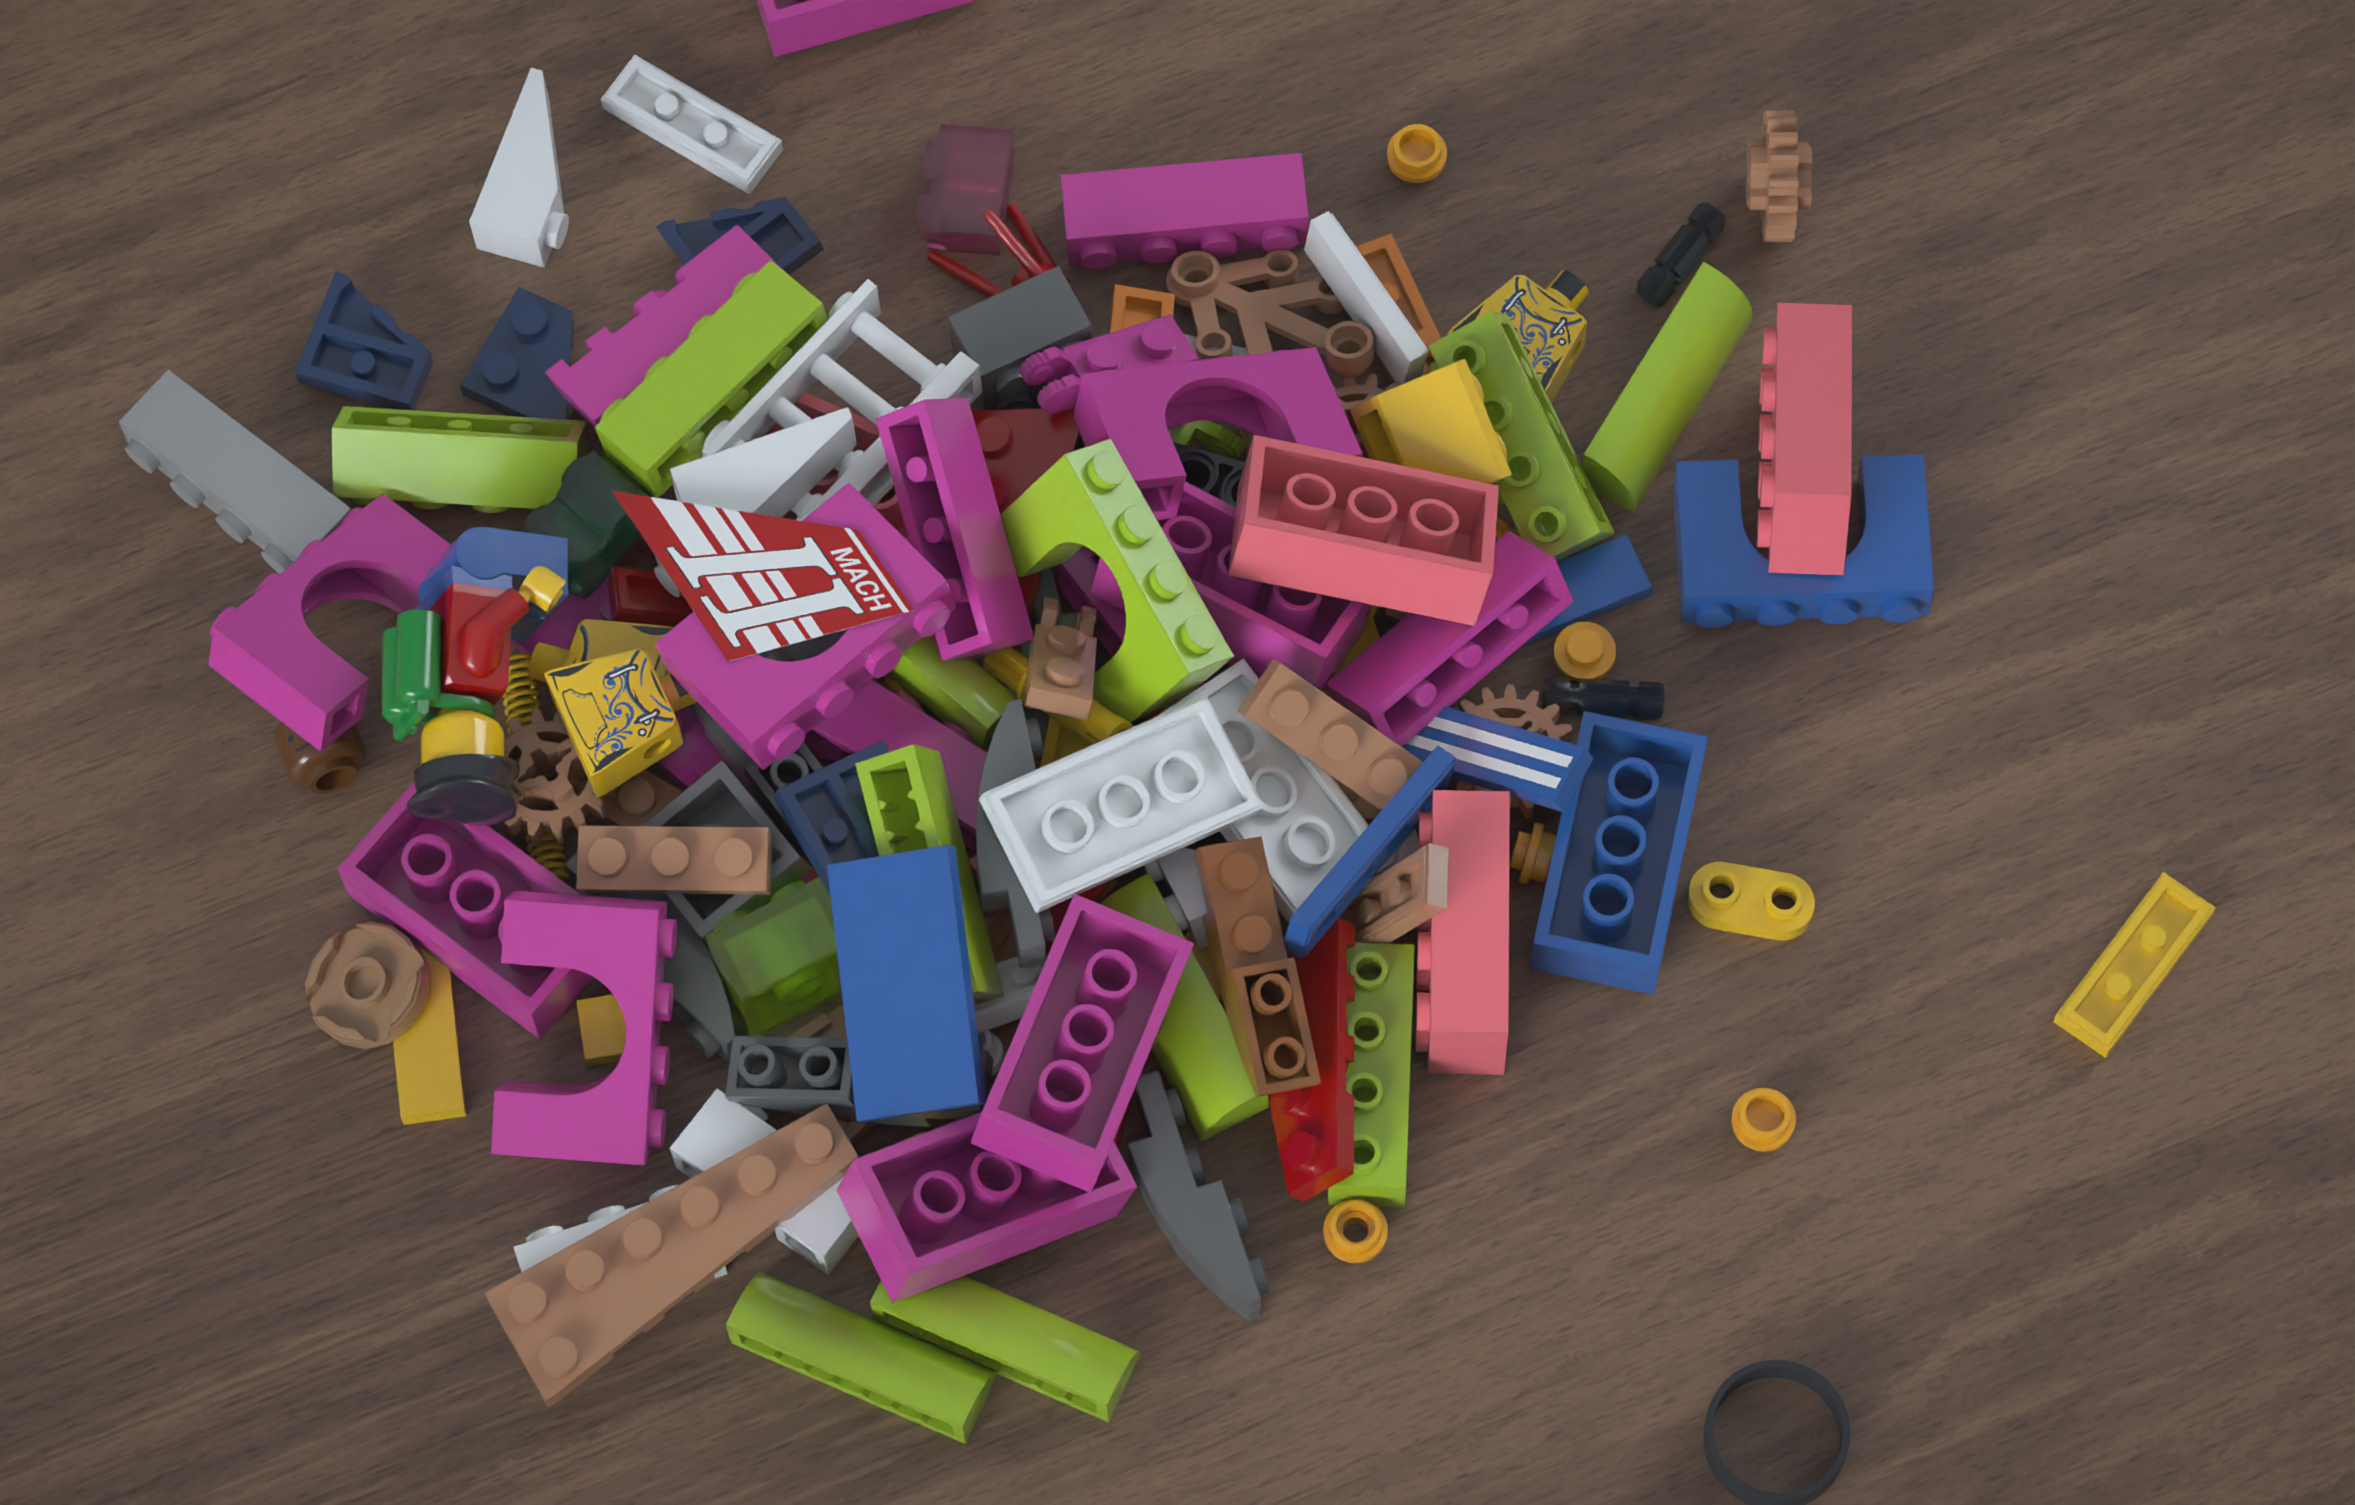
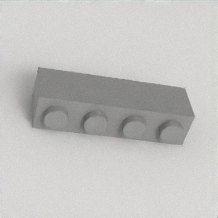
[119,370,351,574]

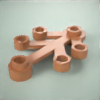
[1166,249,1374,378]

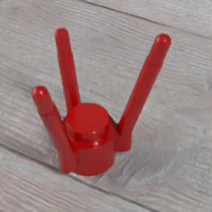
[927,203,1074,297]

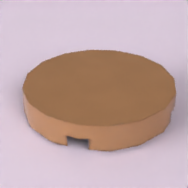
[305,922,430,1049]

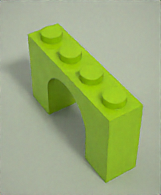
[1000,439,1234,727]

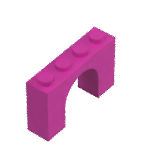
[1073,347,1363,520]
[655,482,956,770]
[208,493,450,752]
[491,890,677,1165]

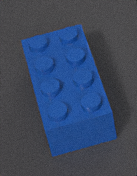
[1530,711,1708,995]

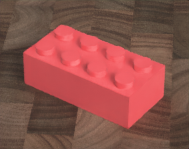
[1757,303,1852,575]
[1229,435,1499,626]
[1415,790,1510,1075]

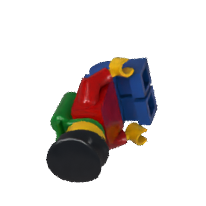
[382,527,568,825]

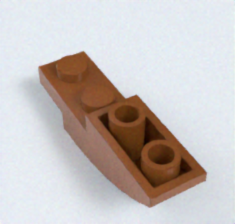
[1195,836,1321,1097]

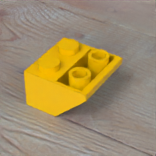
[1350,359,1512,484]

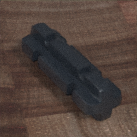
[1636,202,1726,307]
[1542,676,1665,719]

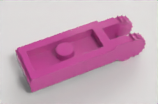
[1019,314,1199,414]

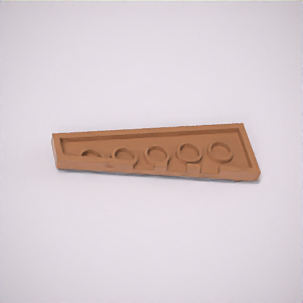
[484,1103,859,1408]

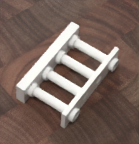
[702,279,982,521]

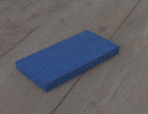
[827,845,986,1122]

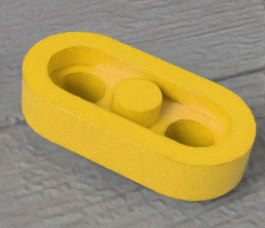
[1687,862,1815,941]

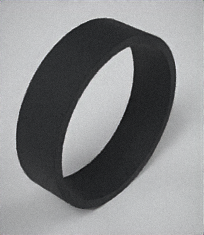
[1703,1360,1850,1505]

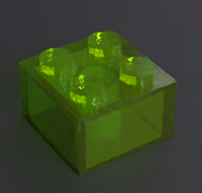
[706,877,842,1036]

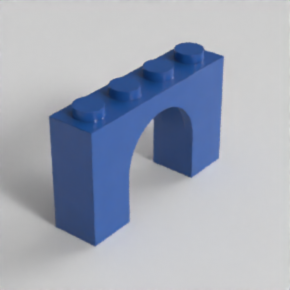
[1673,454,1934,628]

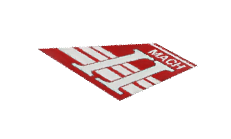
[612,491,914,662]

